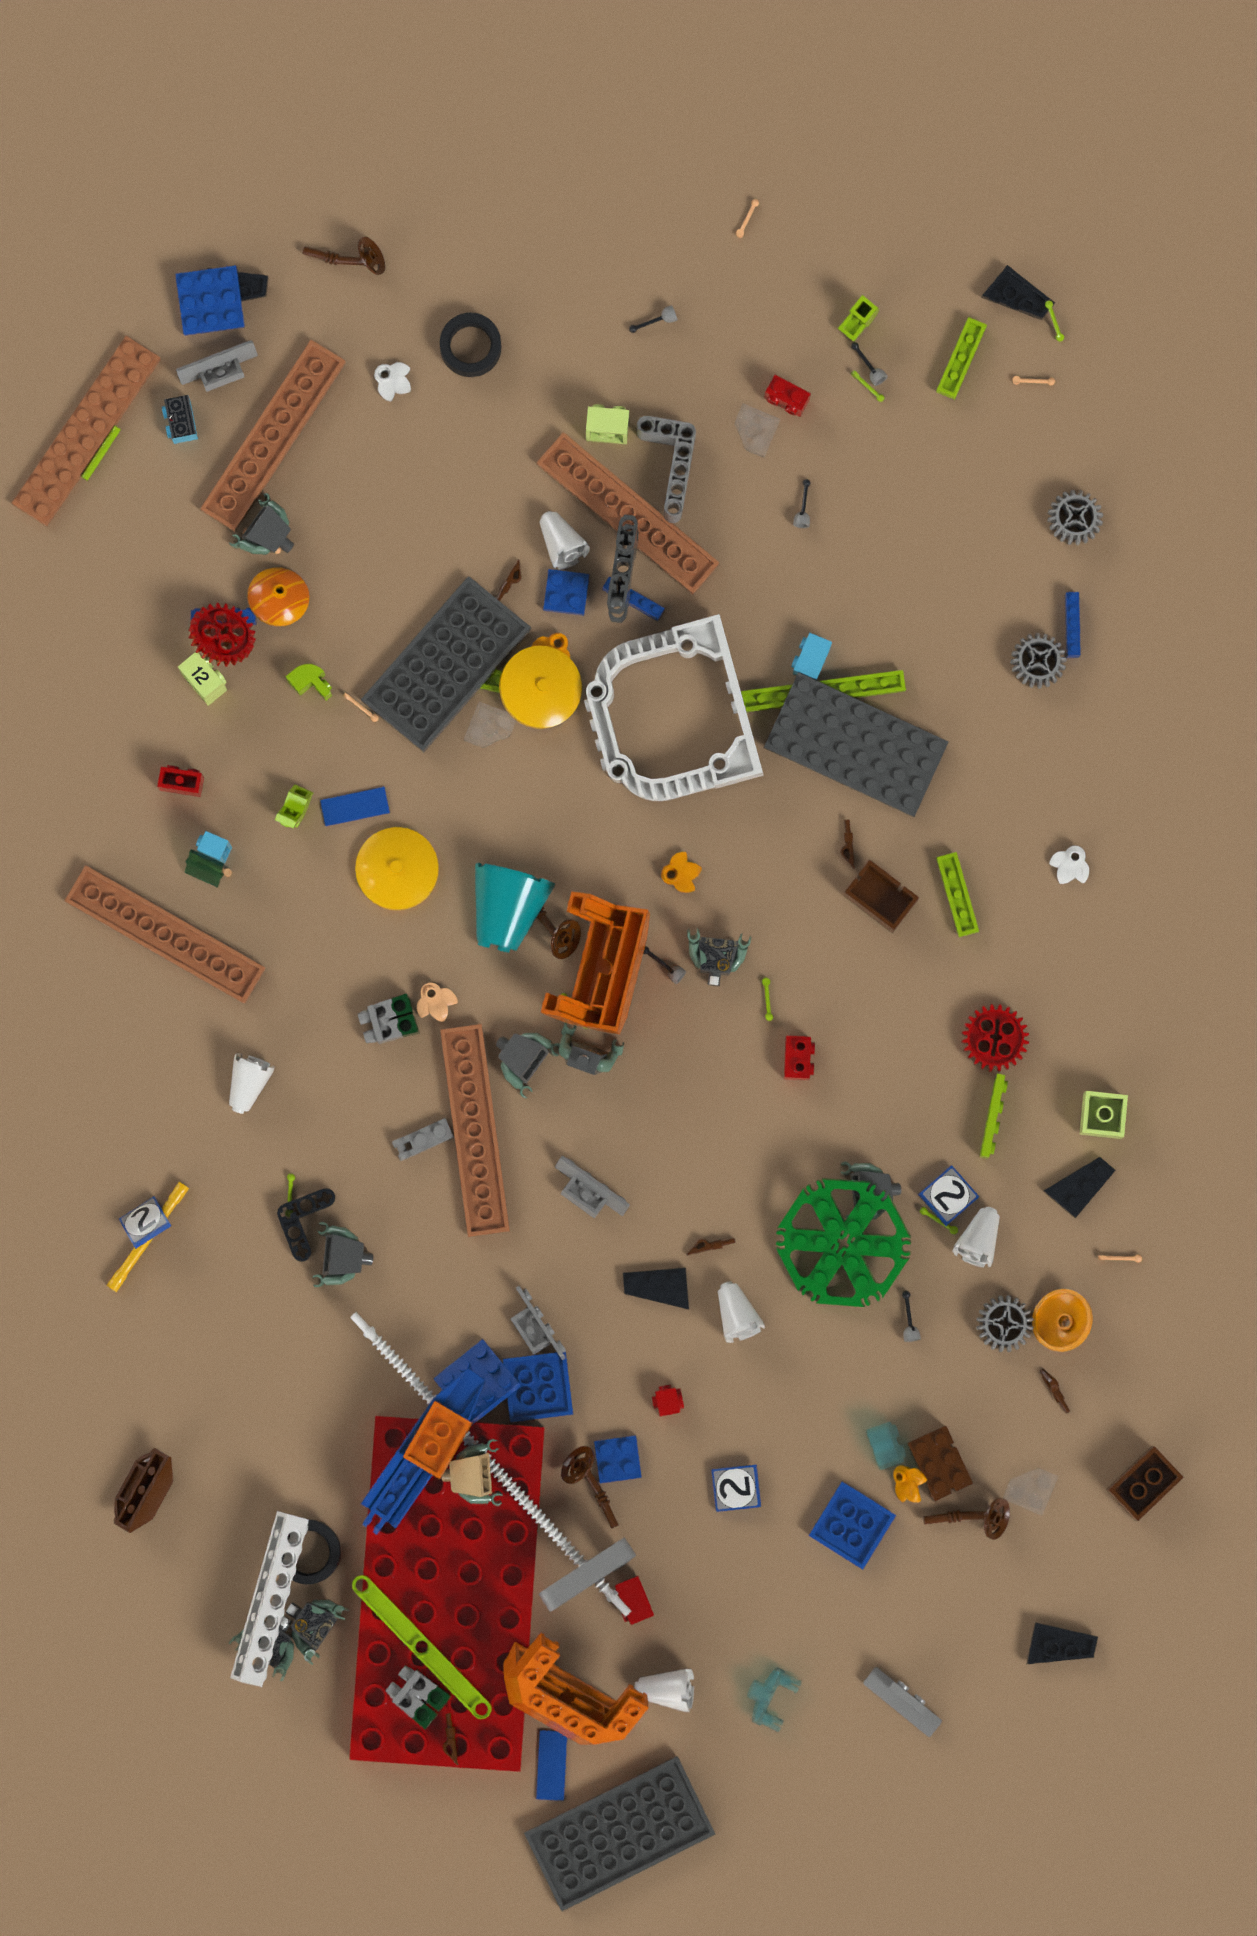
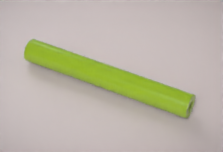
[81,425,121,481]

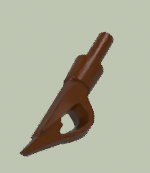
[496,559,522,601]
[840,819,855,869]
[687,1238,736,1256]
[1040,1369,1070,1414]
[443,1713,459,1765]

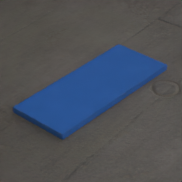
[320,787,390,826]
[536,1730,567,1801]

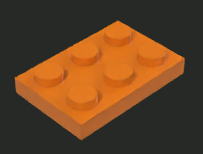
[403,1401,472,1479]

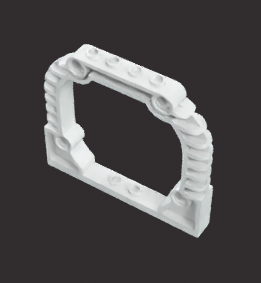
[584,614,764,801]

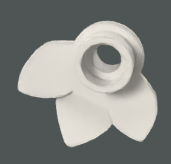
[374,362,411,401]
[1049,846,1089,884]

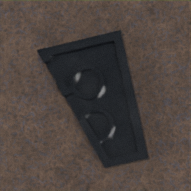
[981,265,1055,320]
[207,268,269,302]
[1043,1157,1116,1218]
[623,1268,689,1310]
[1026,1622,1098,1665]

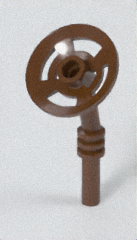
[302,237,385,275]
[536,907,581,959]
[561,1446,619,1529]
[923,1498,1010,1540]

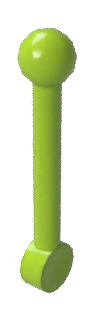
[1045,300,1064,341]
[851,370,884,402]
[762,978,773,1021]
[285,1173,295,1217]
[920,1207,958,1235]

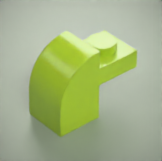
[838,295,879,342]
[285,664,332,701]
[275,784,314,829]

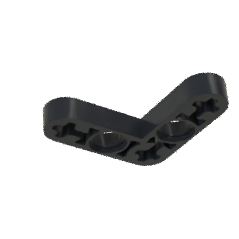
[277,1188,335,1262]

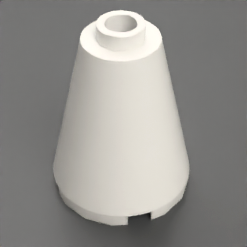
[540,511,590,570]
[229,1053,275,1114]
[952,1207,1000,1267]
[718,1281,765,1343]
[634,1669,694,1712]

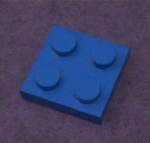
[543,569,589,616]
[594,1436,642,1483]

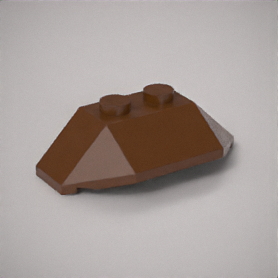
[114,1448,173,1533]

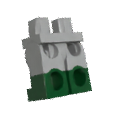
[358,993,420,1044]
[386,1666,452,1729]

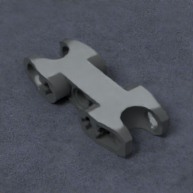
[607,515,639,623]

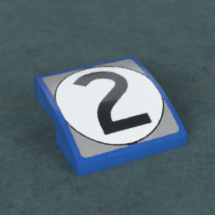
[918,1165,979,1226]
[119,1196,171,1249]
[711,1465,761,1512]

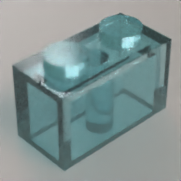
[865,1422,906,1470]

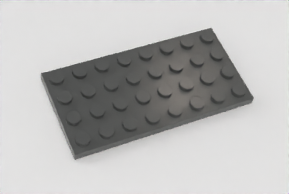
[361,576,531,753]
[764,672,949,817]
[524,1756,715,1911]

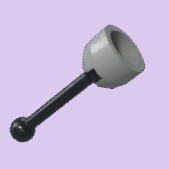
[629,305,678,333]
[851,342,888,386]
[793,479,811,528]
[643,946,686,984]
[902,1290,921,1342]

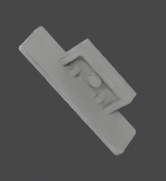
[176,340,258,392]
[555,1156,630,1219]
[510,1286,566,1360]
[863,1667,942,1737]

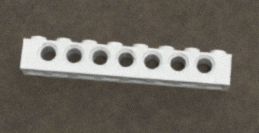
[230,1511,309,1687]

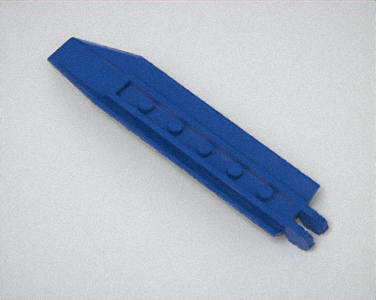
[361,1368,485,1535]

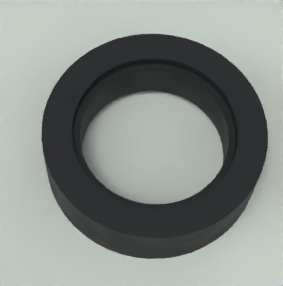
[440,313,502,377]
[282,1520,341,1585]

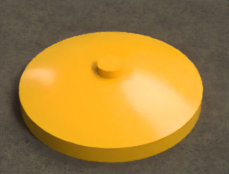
[499,646,582,729]
[355,827,439,910]

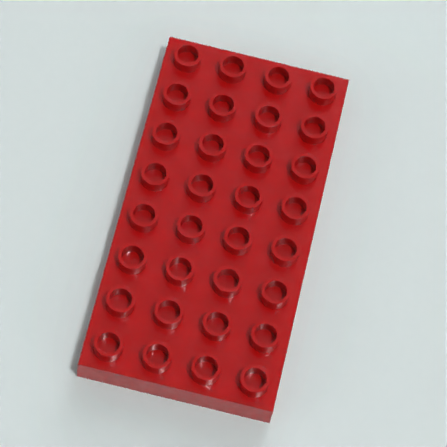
[349,1416,545,1772]

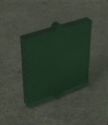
[185,849,224,888]

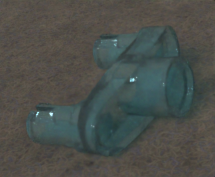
[747,1667,801,1732]

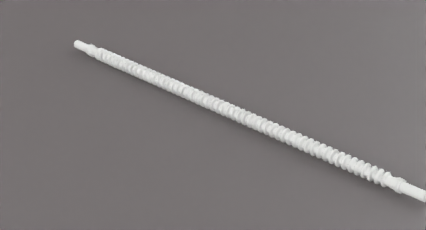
[350,1312,631,1617]

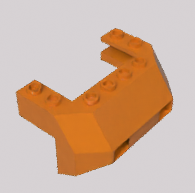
[541,891,650,1035]
[503,1632,649,1745]

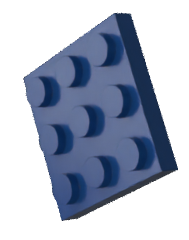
[175,266,245,336]
[433,1339,521,1426]
[503,1351,573,1422]
[808,1482,896,1570]

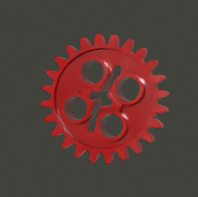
[188,603,256,667]
[961,1004,1029,1072]

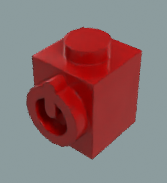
[652,1384,684,1417]

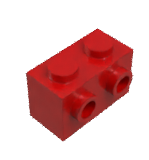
[764,375,811,417]
[157,765,204,797]
[784,1036,815,1080]
[615,1575,654,1625]

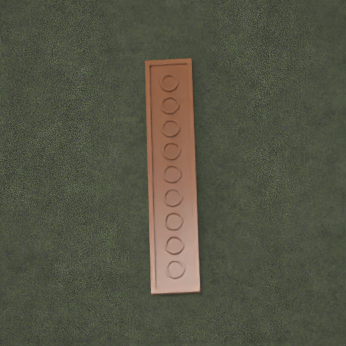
[12,336,161,527]
[200,340,346,532]
[537,432,720,595]
[65,865,266,1004]
[440,1024,510,1237]

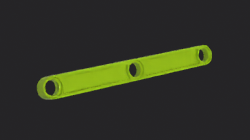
[352,1575,492,1719]

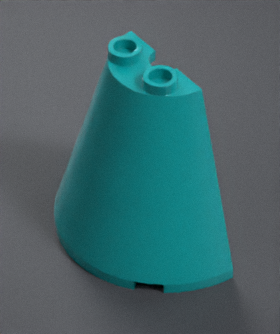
[475,863,555,953]

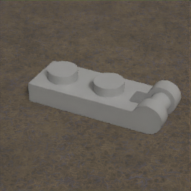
[392,1118,454,1161]

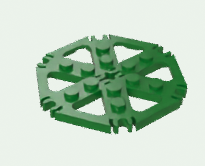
[776,1178,912,1307]

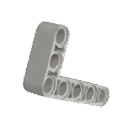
[637,416,696,523]
[539,1537,636,1612]

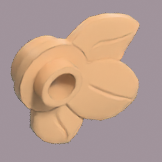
[416,982,458,1022]

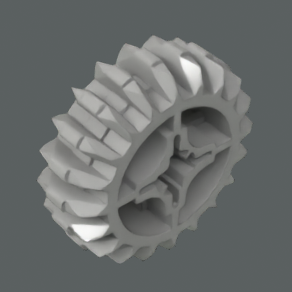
[1047,490,1103,545]
[1010,633,1067,689]
[976,1295,1033,1352]

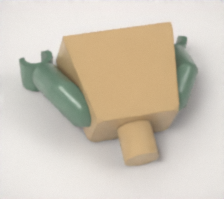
[441,1439,503,1506]

